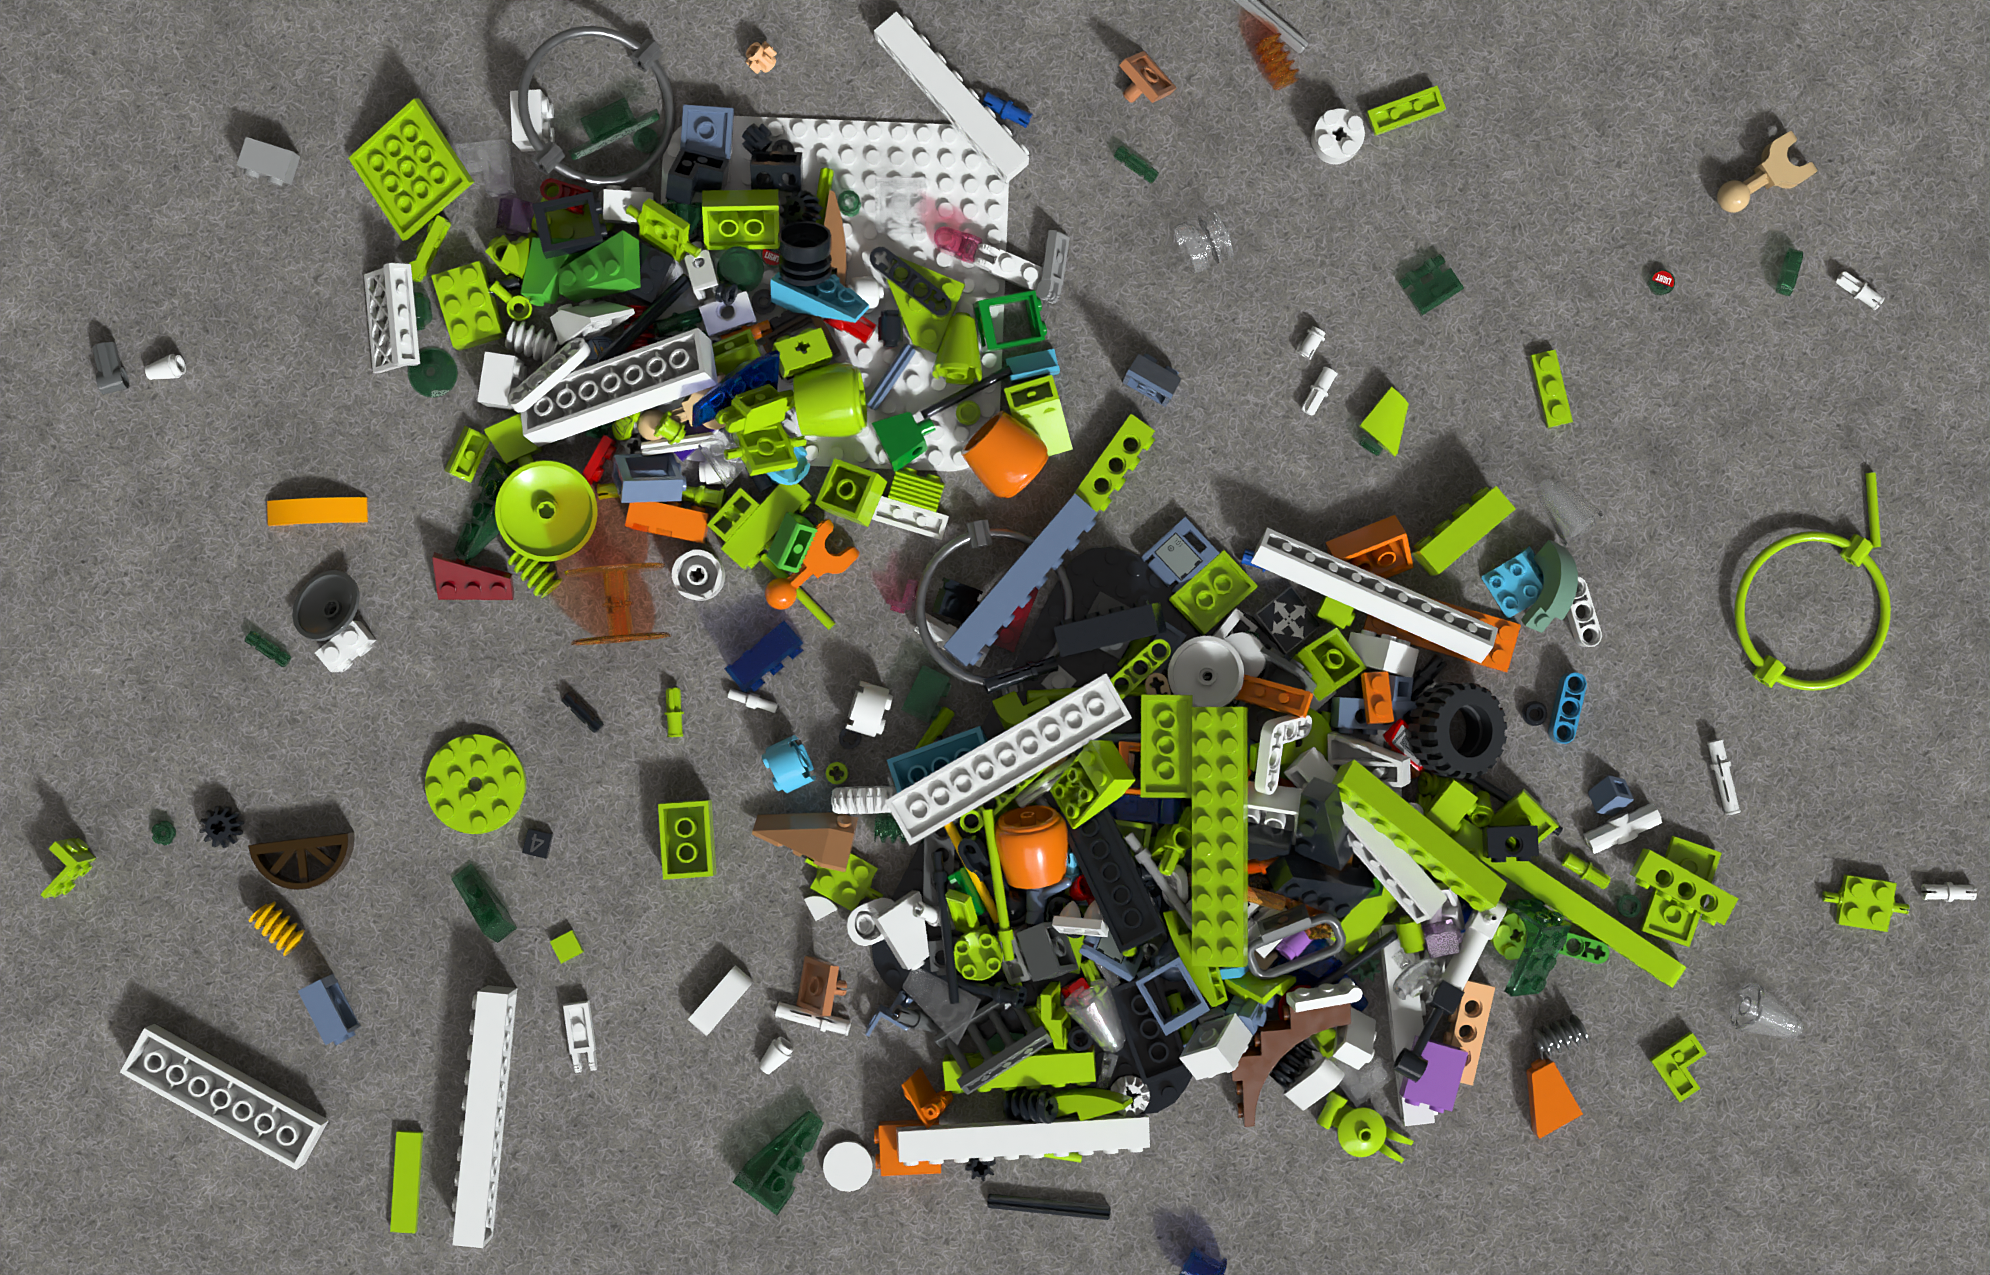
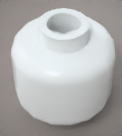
[846,276,884,309]

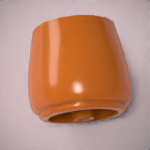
[961,411,1049,498]
[995,805,1068,889]

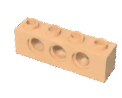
[1443,979,1495,1085]

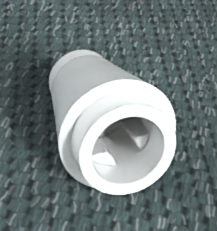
[145,354,186,380]
[758,1037,794,1074]

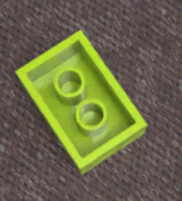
[431,261,507,351]
[658,799,717,880]

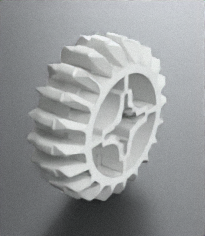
[831,786,897,814]

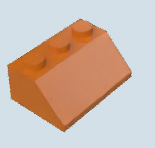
[1325,515,1414,579]

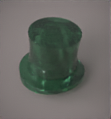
[717,246,764,293]

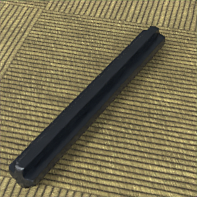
[596,274,692,363]
[987,1193,1111,1220]

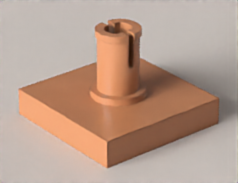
[1119,51,1176,103]
[797,956,847,1016]

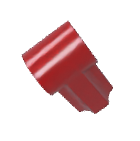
[823,316,877,344]

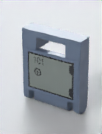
[1141,517,1219,594]
[1079,922,1147,982]

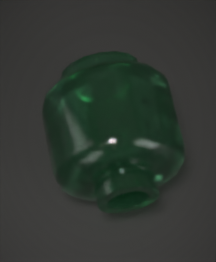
[413,292,433,331]

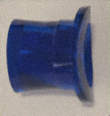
[1178,1246,1227,1275]

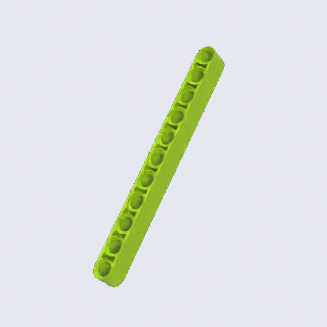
[960,639,1171,833]
[1449,818,1686,988]

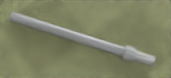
[1124,832,1192,931]

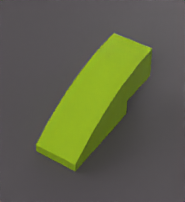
[1051,1088,1133,1121]

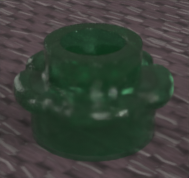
[151,821,176,846]

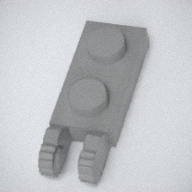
[1037,230,1070,304]

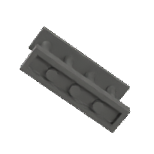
[933,985,1053,1095]

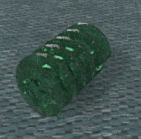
[874,812,924,844]

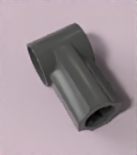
[92,342,129,395]

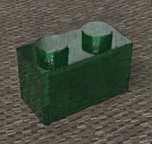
[901,665,953,723]

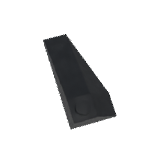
[1184,822,1294,873]

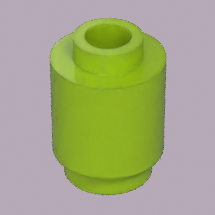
[1395,915,1425,953]

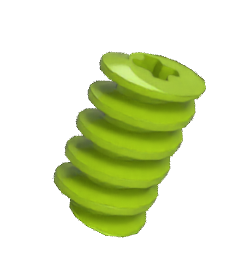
[508,552,563,599]

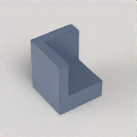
[1588,775,1634,816]

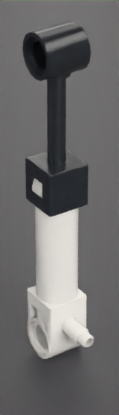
[1393,901,1508,1083]

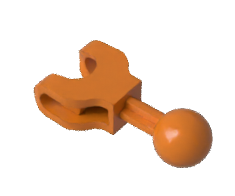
[765,519,860,610]

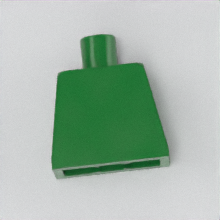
[871,412,936,472]

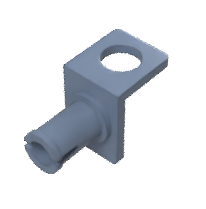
[865,990,914,1037]

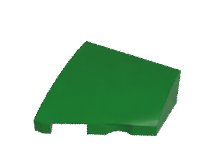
[948,865,987,917]

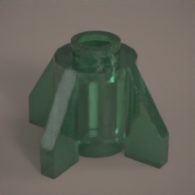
[662,199,703,238]

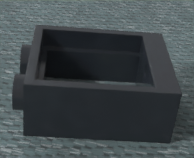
[532,192,609,259]

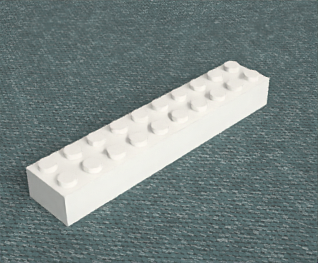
[450,985,517,1248]

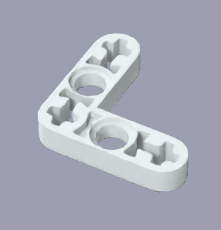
[1255,714,1312,795]

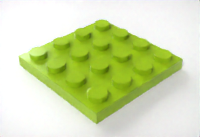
[348,98,474,241]

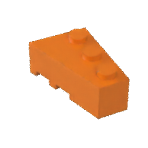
[625,501,711,544]

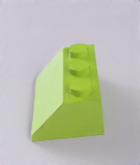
[702,189,780,250]

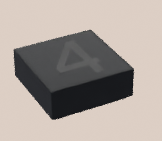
[522,828,553,859]

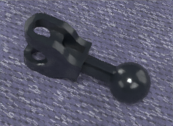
[958,821,1026,921]

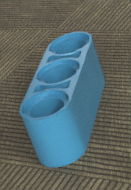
[1548,673,1587,744]

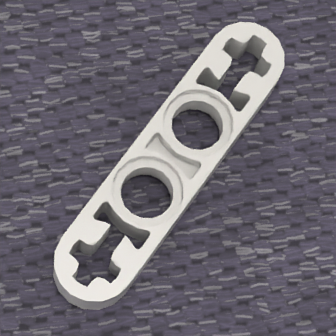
[507,337,591,412]

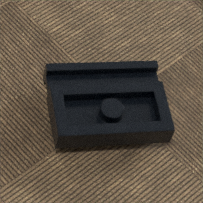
[932,577,983,623]

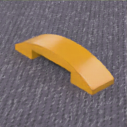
[267,497,368,526]

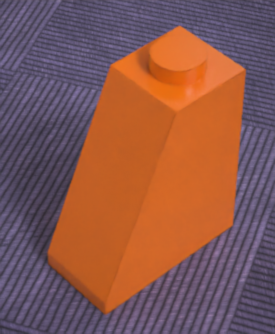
[1527,1058,1583,1139]

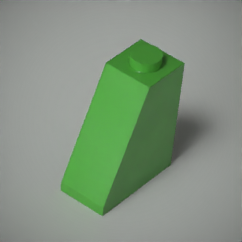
[521,237,588,306]

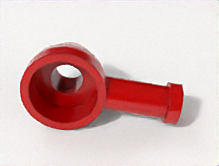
[1069,875,1095,905]

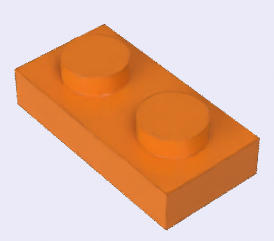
[1361,671,1394,724]

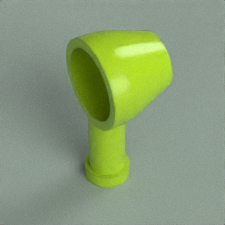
[489,280,532,321]

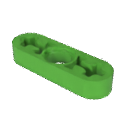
[1539,927,1609,964]

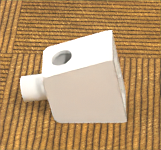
[684,241,720,306]

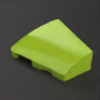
[499,231,538,280]
[1359,387,1409,457]
[1224,972,1296,1005]

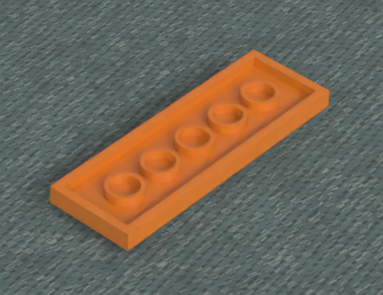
[1363,596,1521,672]

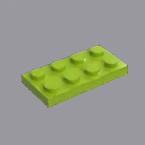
[1141,695,1193,798]
[1640,836,1722,947]

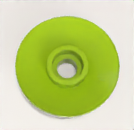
[1337,1107,1386,1157]

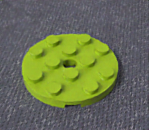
[425,734,526,834]

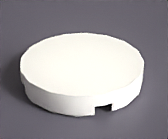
[1224,632,1266,677]
[823,1140,873,1192]

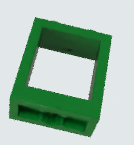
[973,290,1047,353]

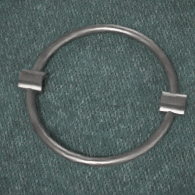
[518,26,675,186]
[915,519,1075,695]

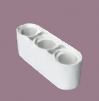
[1567,577,1602,647]
[688,965,754,1036]
[1283,1056,1345,1111]

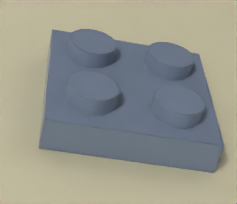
[680,105,734,160]

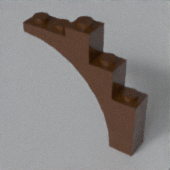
[1226,1001,1351,1127]

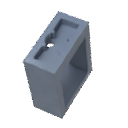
[612,453,686,503]
[1134,953,1210,1035]
[298,973,361,1046]

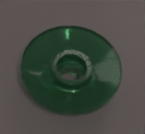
[408,348,458,398]

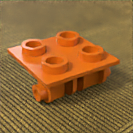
[901,1067,953,1129]

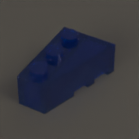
[724,620,805,692]

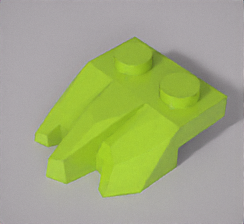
[1037,982,1071,1051]

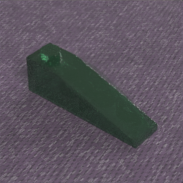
[454,457,515,564]
[733,1110,824,1216]

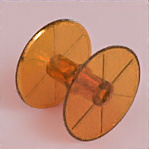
[564,563,671,646]

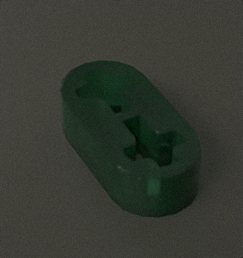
[1776,248,1803,296]

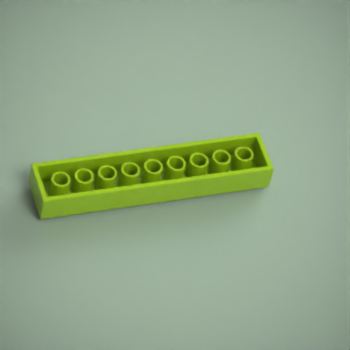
[1192,707,1248,967]

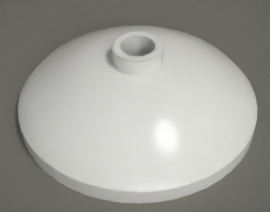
[1168,636,1244,707]

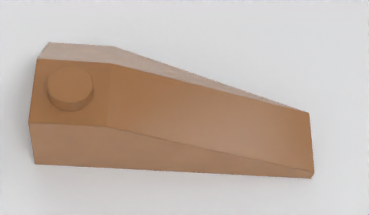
[752,812,858,872]

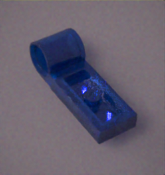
[1108,794,1182,824]

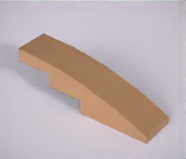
[824,190,847,287]

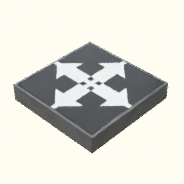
[1253,586,1322,655]

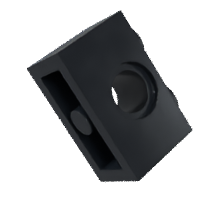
[1482,824,1539,863]

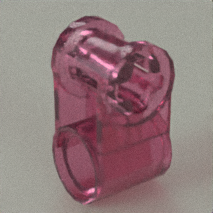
[933,226,983,264]

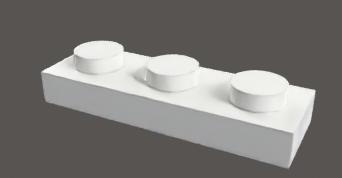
[872,496,949,540]

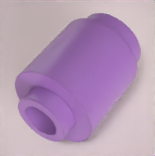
[1276,928,1313,961]

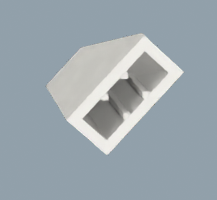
[872,890,929,971]

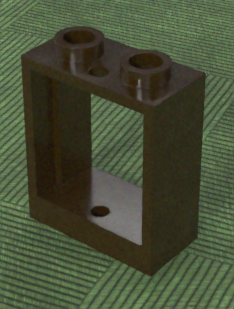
[763,314,842,384]

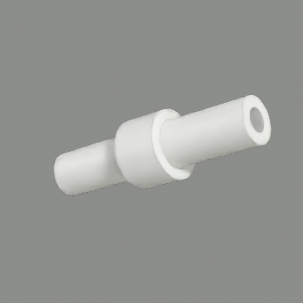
[728,688,778,713]

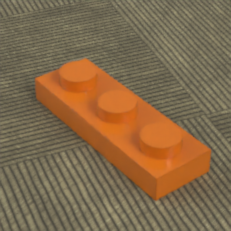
[1235,674,1313,719]

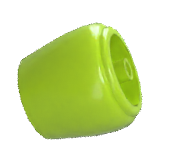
[793,362,867,437]

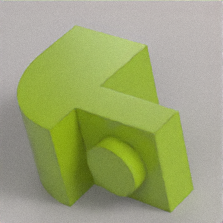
[992,691,1050,730]

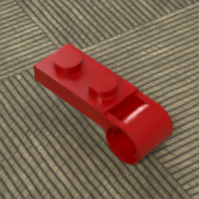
[582,435,617,485]

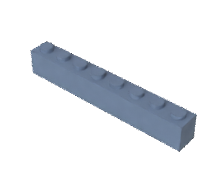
[943,494,1098,667]

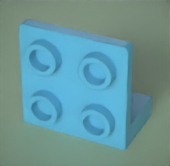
[1482,546,1544,618]

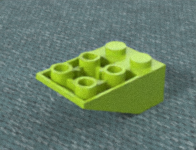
[1004,375,1073,456]
[1050,740,1136,829]

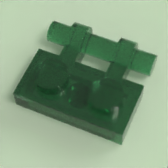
[1398,254,1464,317]

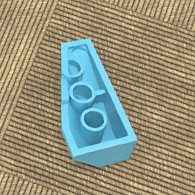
[771,272,869,323]

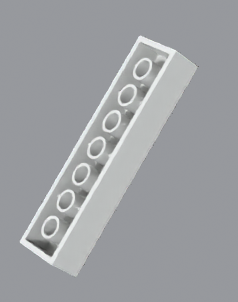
[521,328,718,447]
[120,1024,329,1170]

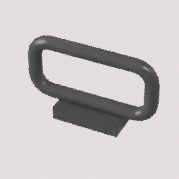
[1248,903,1346,980]

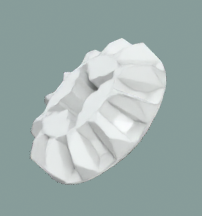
[1110,1076,1150,1116]

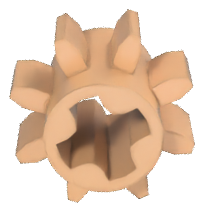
[745,41,777,74]

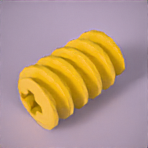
[248,901,305,956]

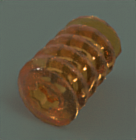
[1255,33,1300,91]

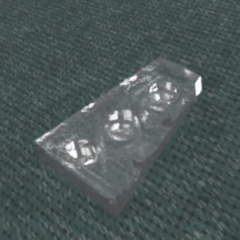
[902,968,981,1045]

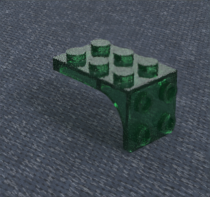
[1504,898,1572,997]

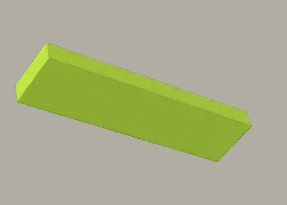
[390,1130,423,1233]

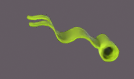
[1316,1090,1414,1163]

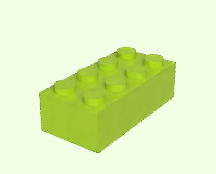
[1411,486,1516,576]

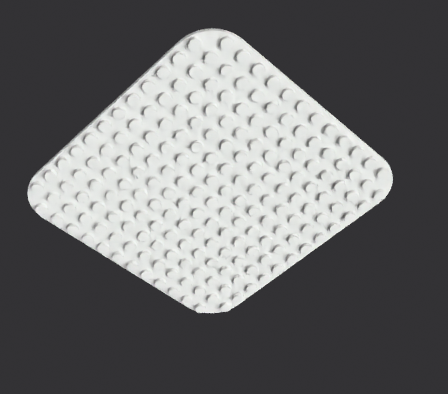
[655,116,1009,471]

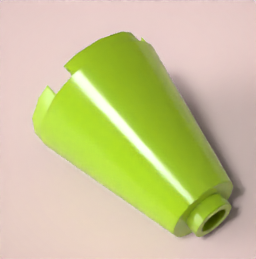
[932,312,982,385]

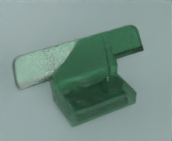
[568,97,660,160]

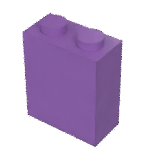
[1399,1035,1468,1113]

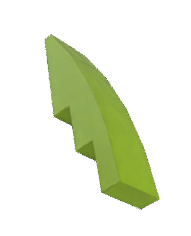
[1163,908,1228,1007]

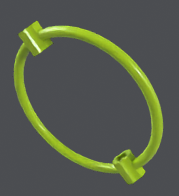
[1734,531,1891,691]

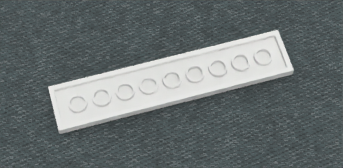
[885,674,1132,845]

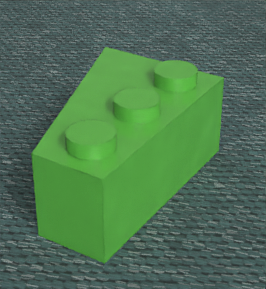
[559,230,641,303]

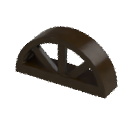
[248,832,355,890]

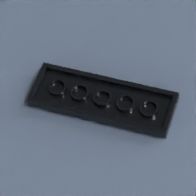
[1060,806,1167,953]

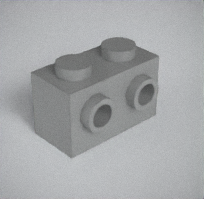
[237,137,300,186]

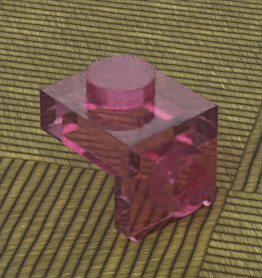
[886,579,919,614]

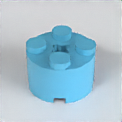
[762,735,816,793]

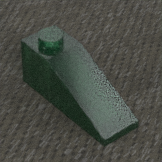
[451,864,517,943]

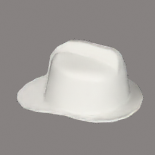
[847,898,894,946]

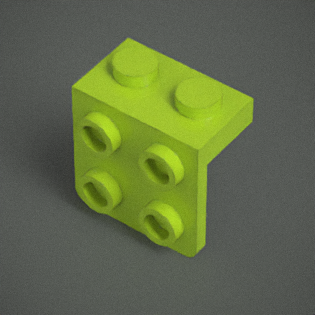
[41,837,96,899]

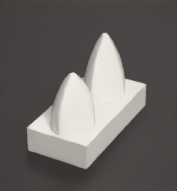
[1052,900,1109,937]

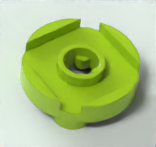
[1490,909,1541,960]

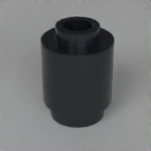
[878,310,903,347]

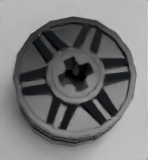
[778,221,832,286]

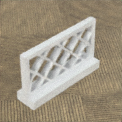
[364,263,420,373]

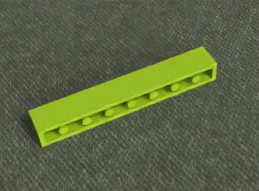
[1332,759,1507,912]
[1327,778,1478,955]

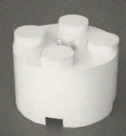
[1311,109,1365,164]
[672,550,725,601]
[845,681,893,737]

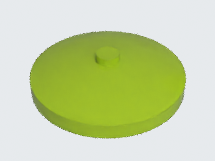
[495,460,598,562]

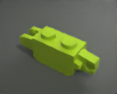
[715,384,795,435]

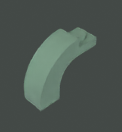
[1521,540,1578,633]

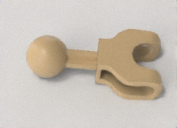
[1717,131,1818,213]
[637,372,727,441]

